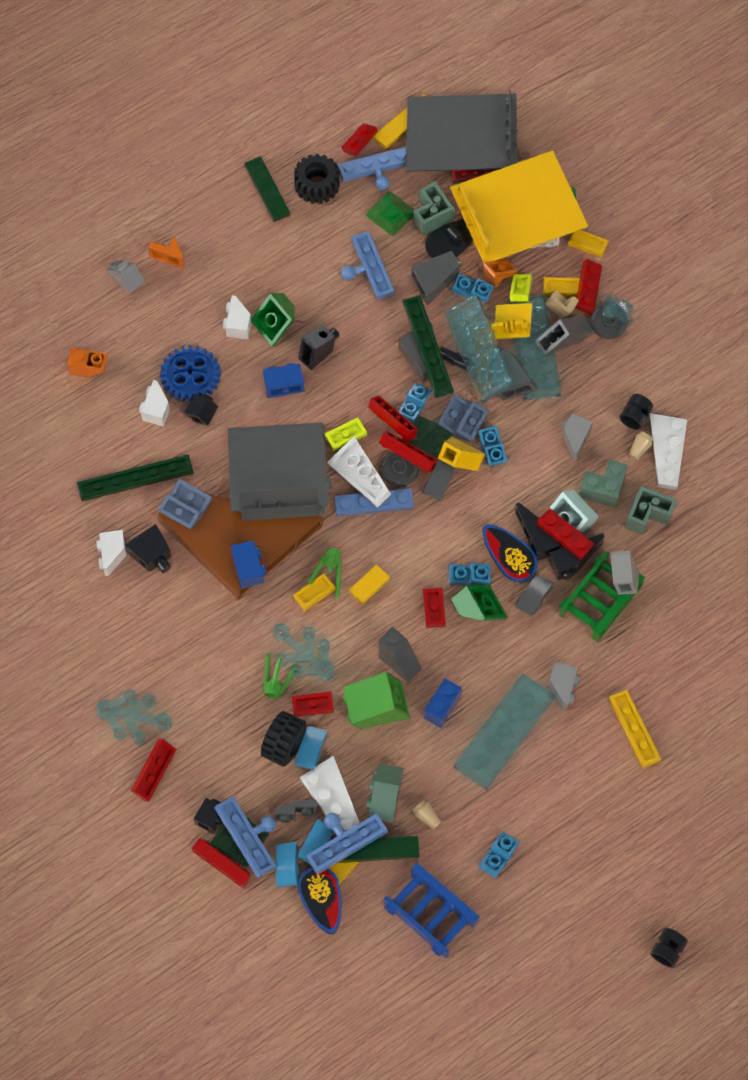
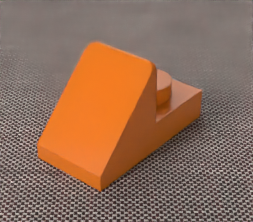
[148,236,184,269]
[483,259,518,289]

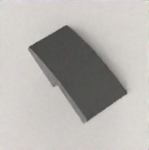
[423,459,456,501]
[516,575,554,616]
[274,800,317,823]

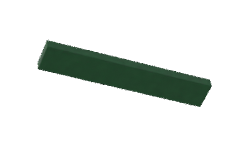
[402,295,454,398]
[77,454,194,502]

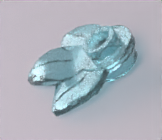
[602,295,633,322]

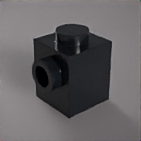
[185,394,218,426]
[194,798,223,834]

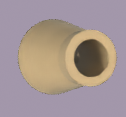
[628,432,653,461]
[412,800,442,830]

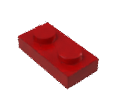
[341,123,378,156]
[423,588,446,628]
[292,691,334,717]

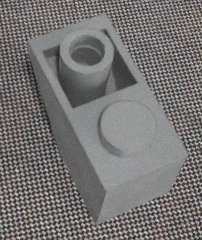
[106,260,145,292]
[611,551,639,595]
[548,662,580,711]

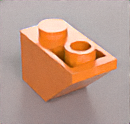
[67,347,109,377]

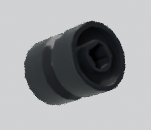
[619,394,653,430]
[650,928,688,968]

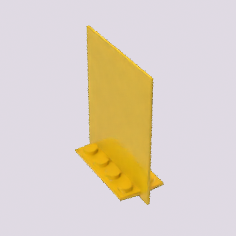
[450,150,588,263]

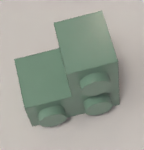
[413,182,454,236]
[579,460,628,508]
[625,486,677,535]
[366,763,404,822]

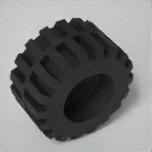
[294,154,340,204]
[261,711,306,767]

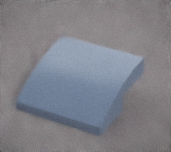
[436,394,488,442]
[158,479,213,530]

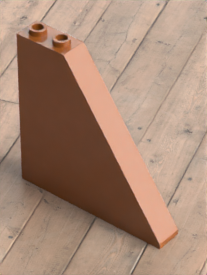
[158,494,323,599]

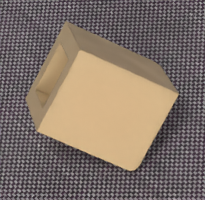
[545,291,579,318]

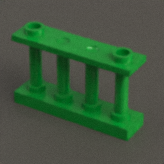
[559,551,645,642]

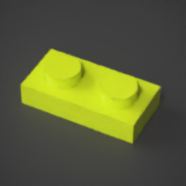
[510,274,532,302]
[325,418,367,452]

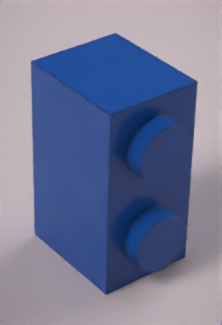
[263,363,305,398]
[231,540,267,589]
[424,678,462,728]

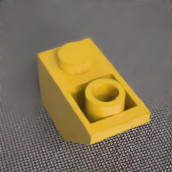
[438,437,485,471]

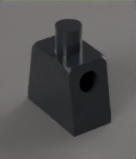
[298,326,339,371]
[126,524,171,573]

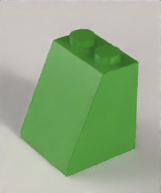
[343,672,410,729]

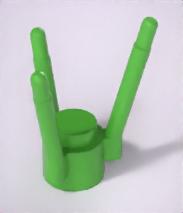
[308,548,342,598]
[262,653,298,699]

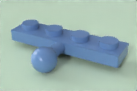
[338,146,407,190]
[341,231,394,300]
[335,488,414,516]
[214,796,276,878]
[306,813,388,875]

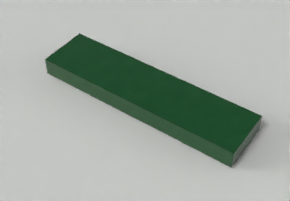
[245,157,290,222]
[338,836,420,863]

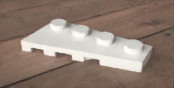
[649,413,687,490]
[327,437,391,508]

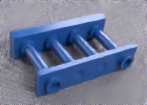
[384,863,480,958]

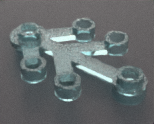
[273,623,335,680]
[96,690,172,745]

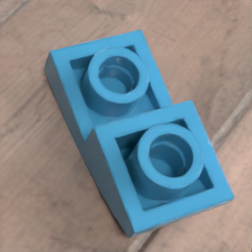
[451,273,494,302]
[398,383,432,424]
[478,426,507,466]
[448,563,491,586]
[295,726,327,770]
[297,819,334,864]
[479,831,520,878]
[275,842,299,887]

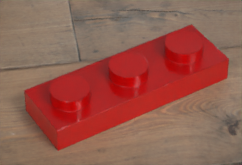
[575,259,603,315]
[537,508,594,560]
[131,738,177,802]

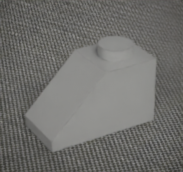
[561,413,593,461]

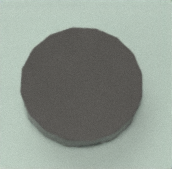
[591,304,628,339]
[381,452,419,487]

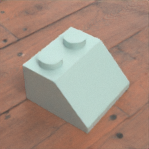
[550,490,599,534]

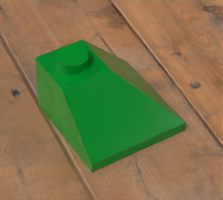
[366,191,414,237]
[251,293,295,346]
[451,585,508,621]

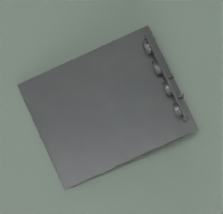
[406,90,518,172]
[228,423,329,521]

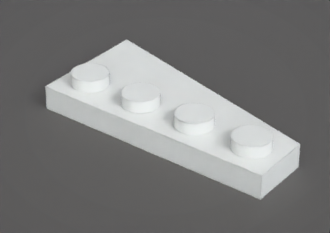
[300,756,360,832]

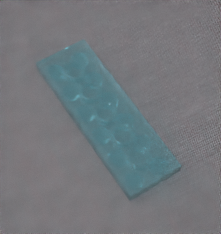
[445,294,514,404]
[509,295,561,400]
[454,673,556,790]

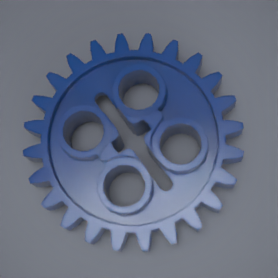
[160,345,221,402]

